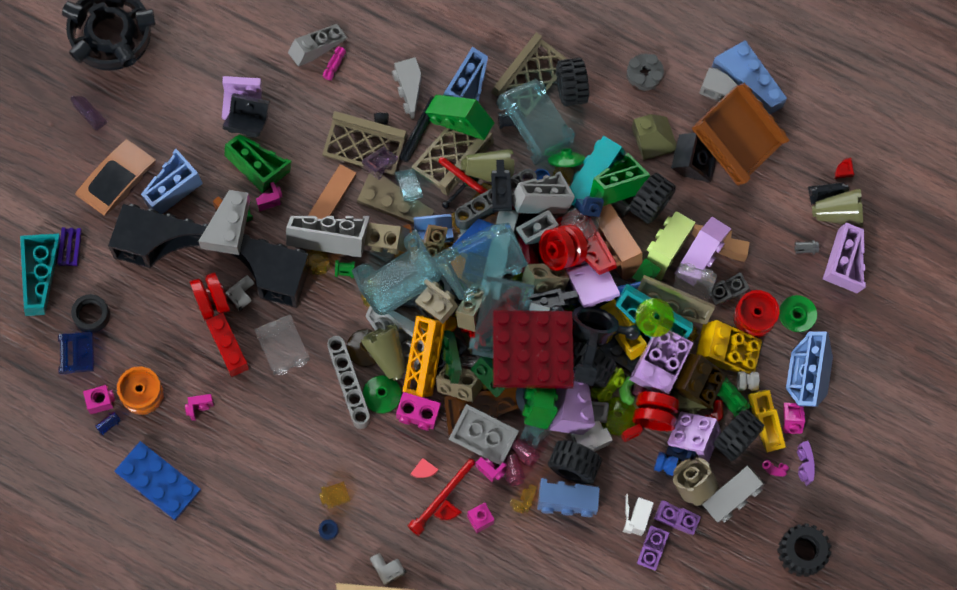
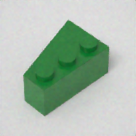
[522,388,558,429]

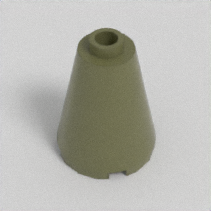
[461,149,515,182]
[812,189,863,227]
[361,324,406,380]

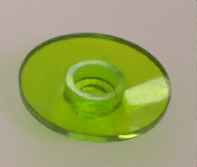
[635,298,674,337]
[601,397,636,435]

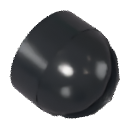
[374,113,389,125]

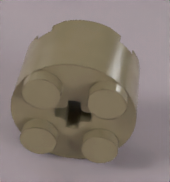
[673,458,719,506]

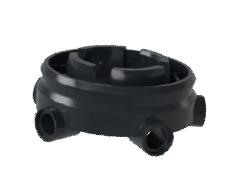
[62,0,156,71]

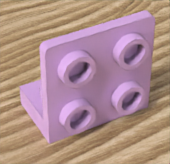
[222,76,262,120]
[668,412,721,462]

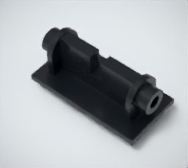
[808,182,849,205]

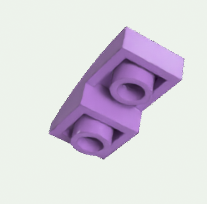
[797,441,815,486]
[654,500,701,535]
[637,525,669,571]

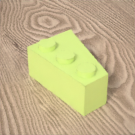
[647,211,695,281]

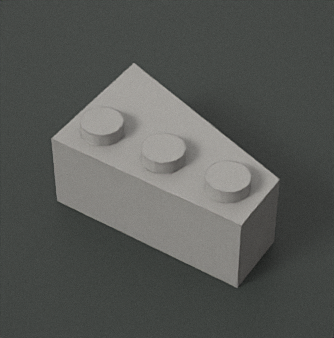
[511,172,575,214]
[198,190,250,255]
[702,466,766,523]

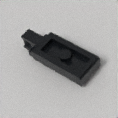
[491,160,512,212]
[523,288,578,311]

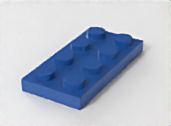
[114,441,201,521]

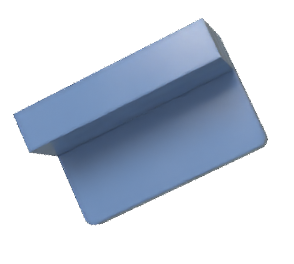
[413,214,454,247]

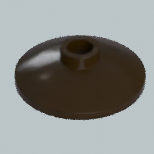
[346,329,376,367]

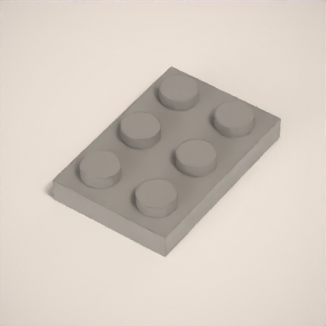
[448,404,519,465]

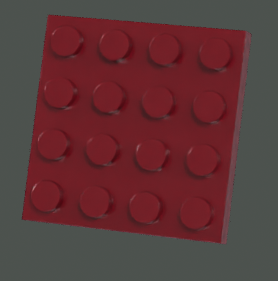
[493,310,574,389]

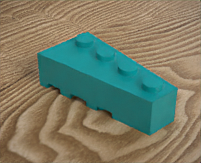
[570,136,626,210]
[20,233,60,316]
[616,284,693,339]

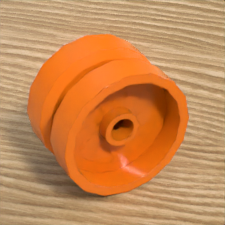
[117,366,164,415]

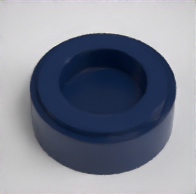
[318,520,339,541]

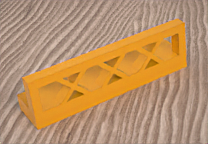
[403,316,446,398]

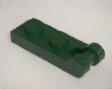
[441,330,462,384]

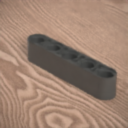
[455,169,537,230]

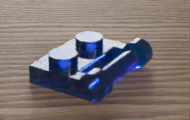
[58,332,94,374]

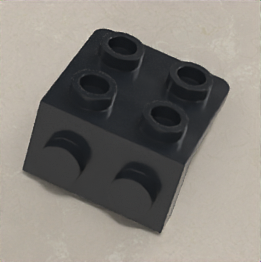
[223,93,270,137]

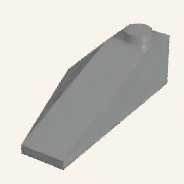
[365,300,426,375]

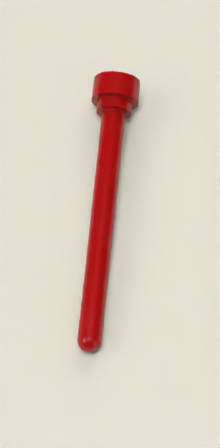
[439,157,515,210]
[407,459,475,536]

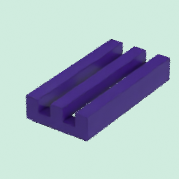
[58,227,82,266]

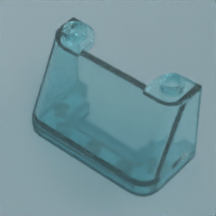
[496,79,575,166]
[432,222,528,301]
[351,229,442,315]
[469,276,535,358]

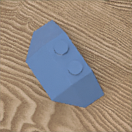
[786,332,833,407]

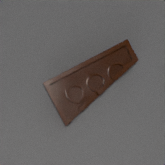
[443,388,519,436]

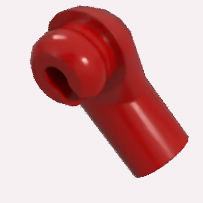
[706,400,723,423]

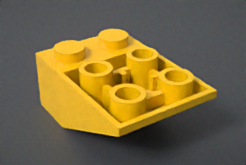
[696,320,762,374]

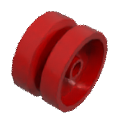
[539,224,587,271]
[189,272,230,321]
[733,290,780,338]
[632,391,680,432]

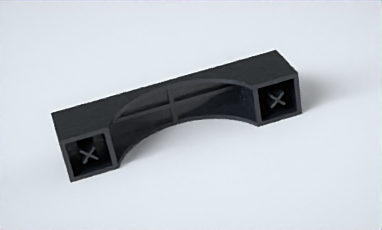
[108,204,310,308]

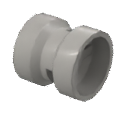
[737,371,759,391]

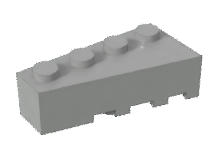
[286,216,370,257]

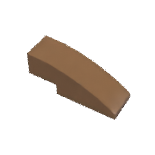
[692,224,750,262]

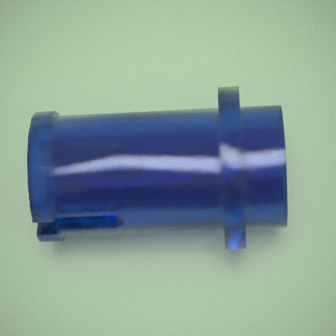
[95,412,121,435]

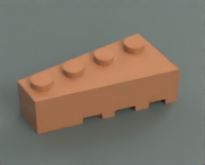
[590,204,643,280]

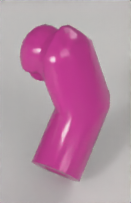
[762,460,789,477]

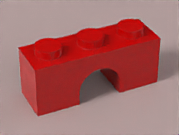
[206,313,249,378]

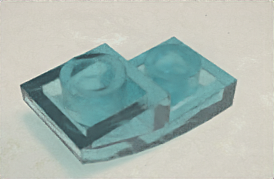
[395,169,423,201]

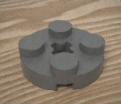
[626,54,664,90]

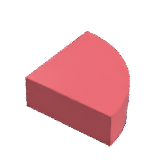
[411,458,438,478]

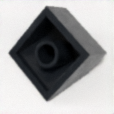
[671,132,716,182]

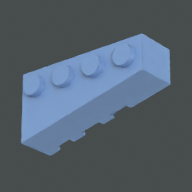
[712,40,787,114]

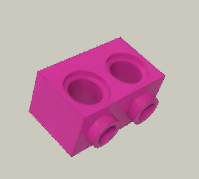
[396,392,441,430]

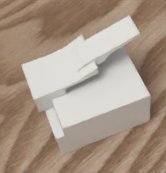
[571,421,612,451]
[623,494,653,536]

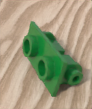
[717,377,752,417]

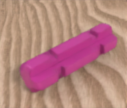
[323,46,346,81]

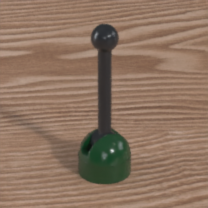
[442,175,479,209]

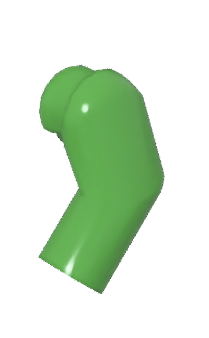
[619,377,635,405]

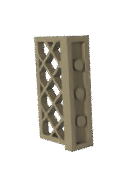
[491,32,567,117]
[322,111,407,176]
[411,128,494,196]

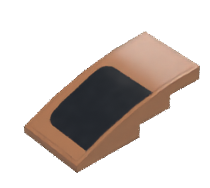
[75,139,156,216]

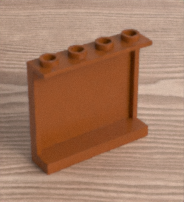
[692,83,790,185]

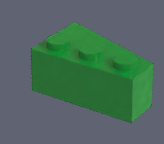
[425,95,495,140]
[224,134,292,193]
[590,153,650,206]

